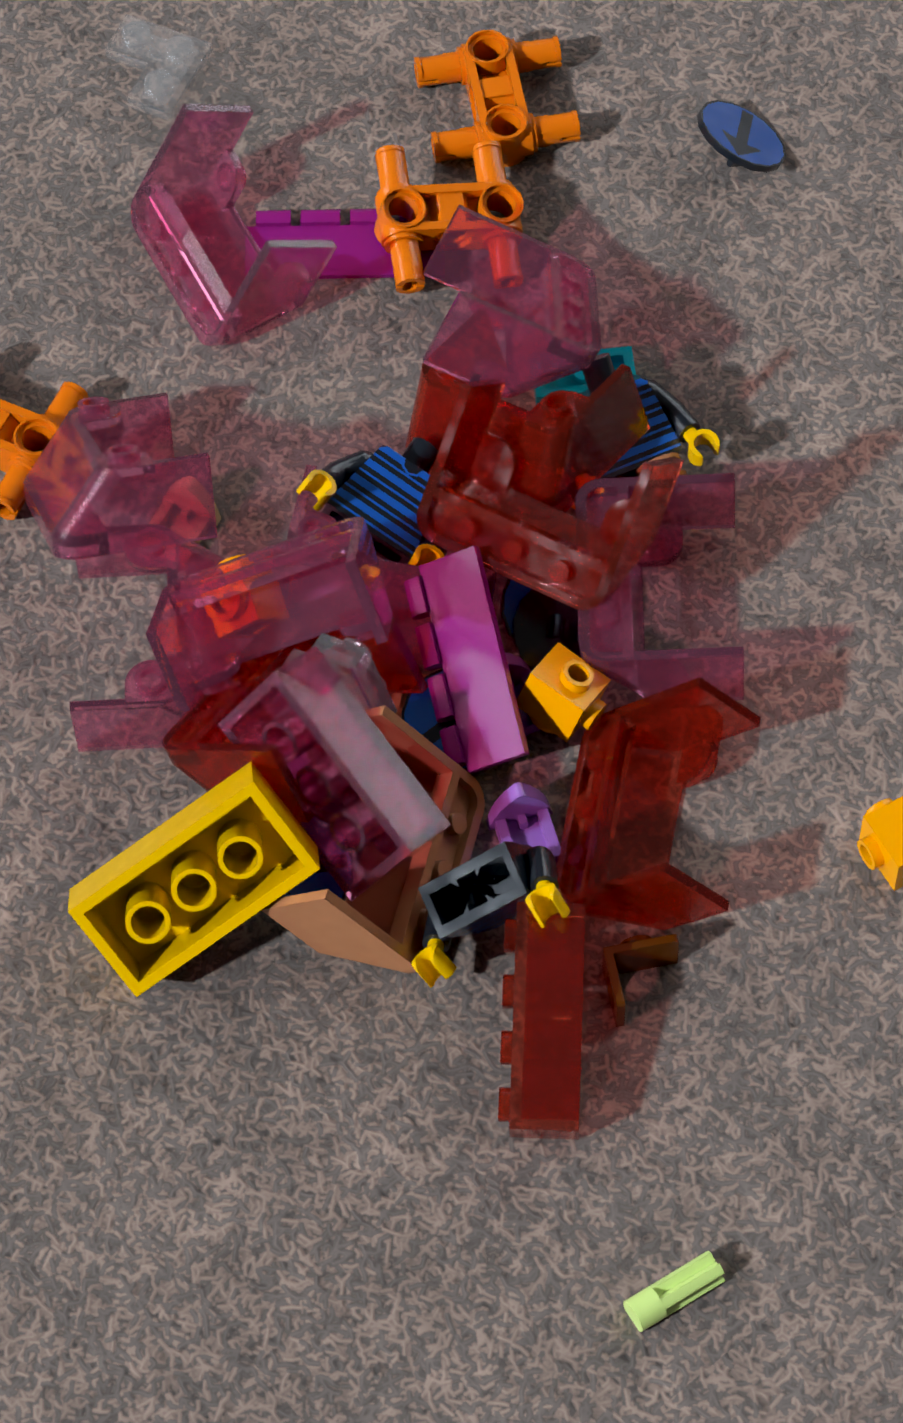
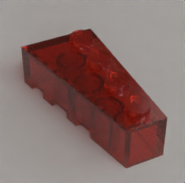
[498,902,586,1140]

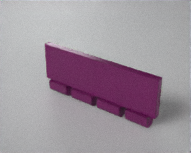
[245,209,445,280]
[404,546,529,773]

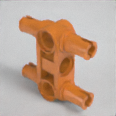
[414,30,581,167]
[374,140,524,294]
[0,381,89,520]

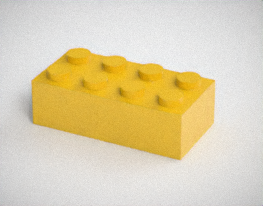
[68,761,320,997]

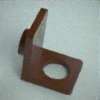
[602,934,679,1027]

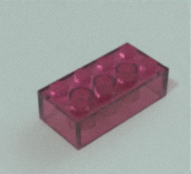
[218,646,451,902]

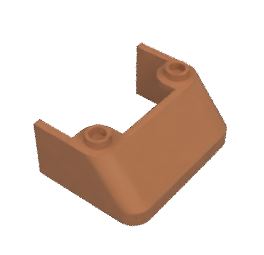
[261,705,485,974]

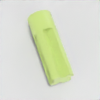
[623,1251,725,1332]

